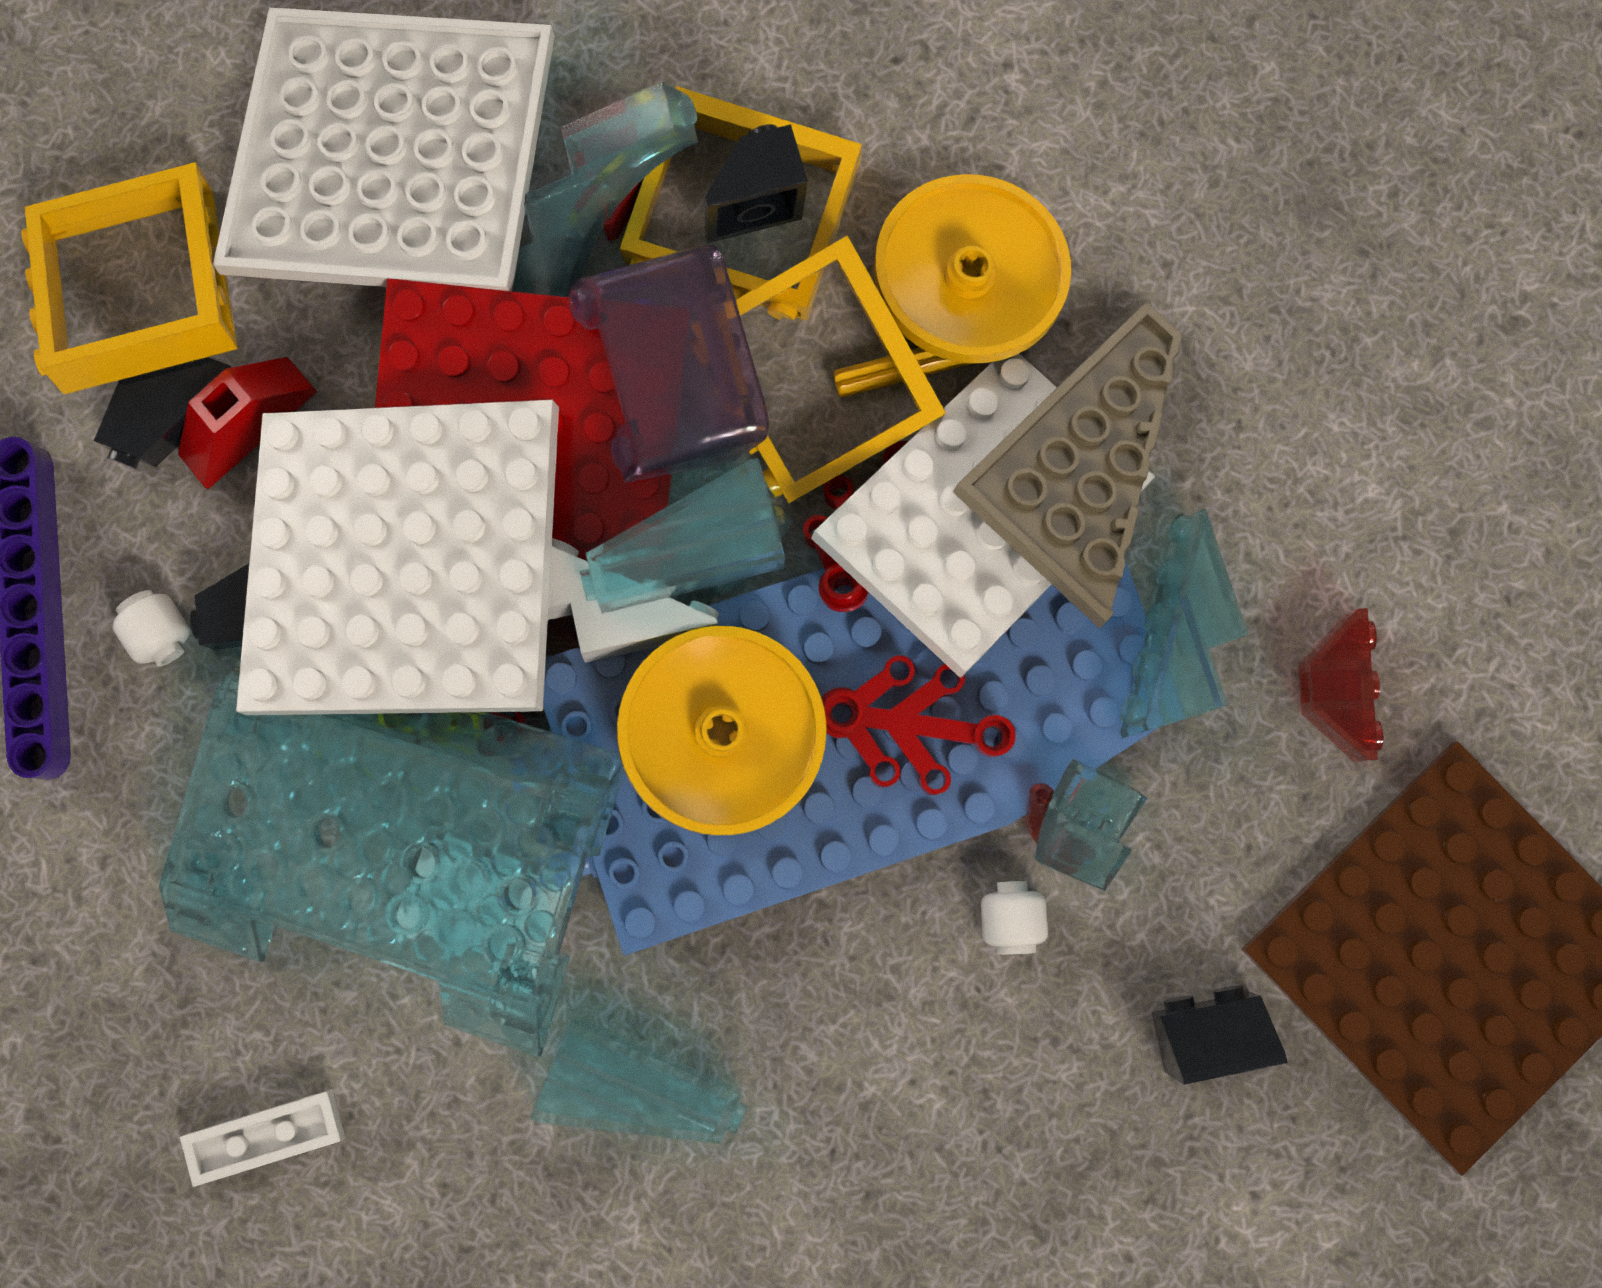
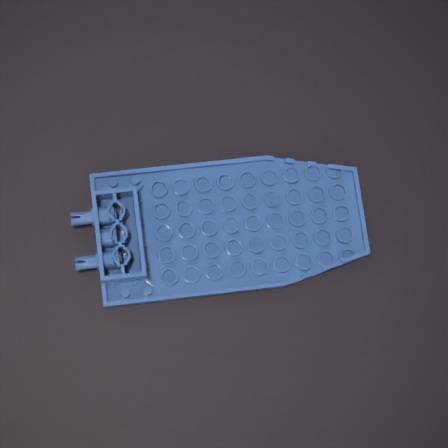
[508,558,1180,956]

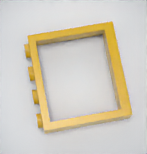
[620,86,862,321]
[21,162,238,395]
[687,235,946,503]

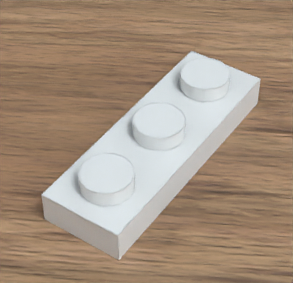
[180,1089,346,1187]

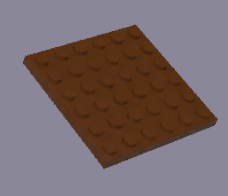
[1241,741,1602,1176]

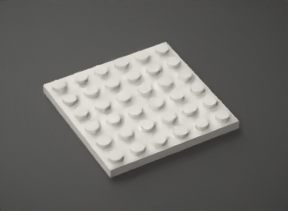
[213,7,555,291]
[236,400,559,715]

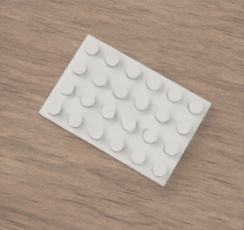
[811,354,1155,678]

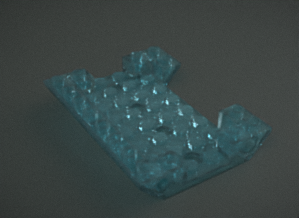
[159,659,624,1057]

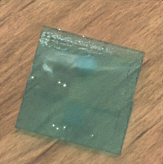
[1035,758,1147,891]

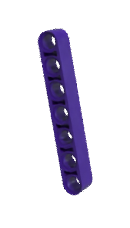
[0,437,71,780]

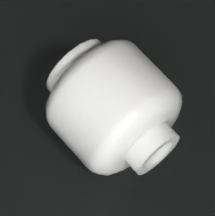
[112,590,190,667]
[981,881,1048,955]

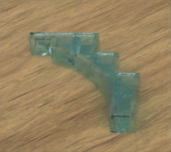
[512,82,698,298]

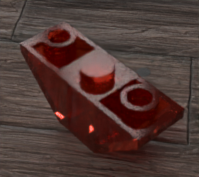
[1298,608,1384,762]

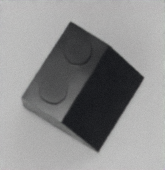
[705,124,808,244]
[1152,985,1288,1085]

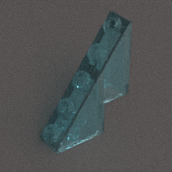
[1120,509,1249,739]

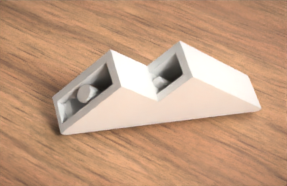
[548,539,719,663]

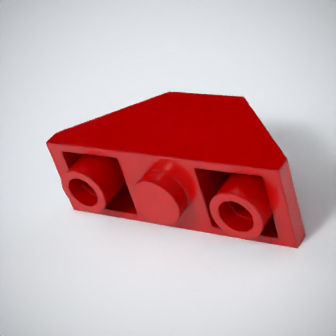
[178,357,318,489]

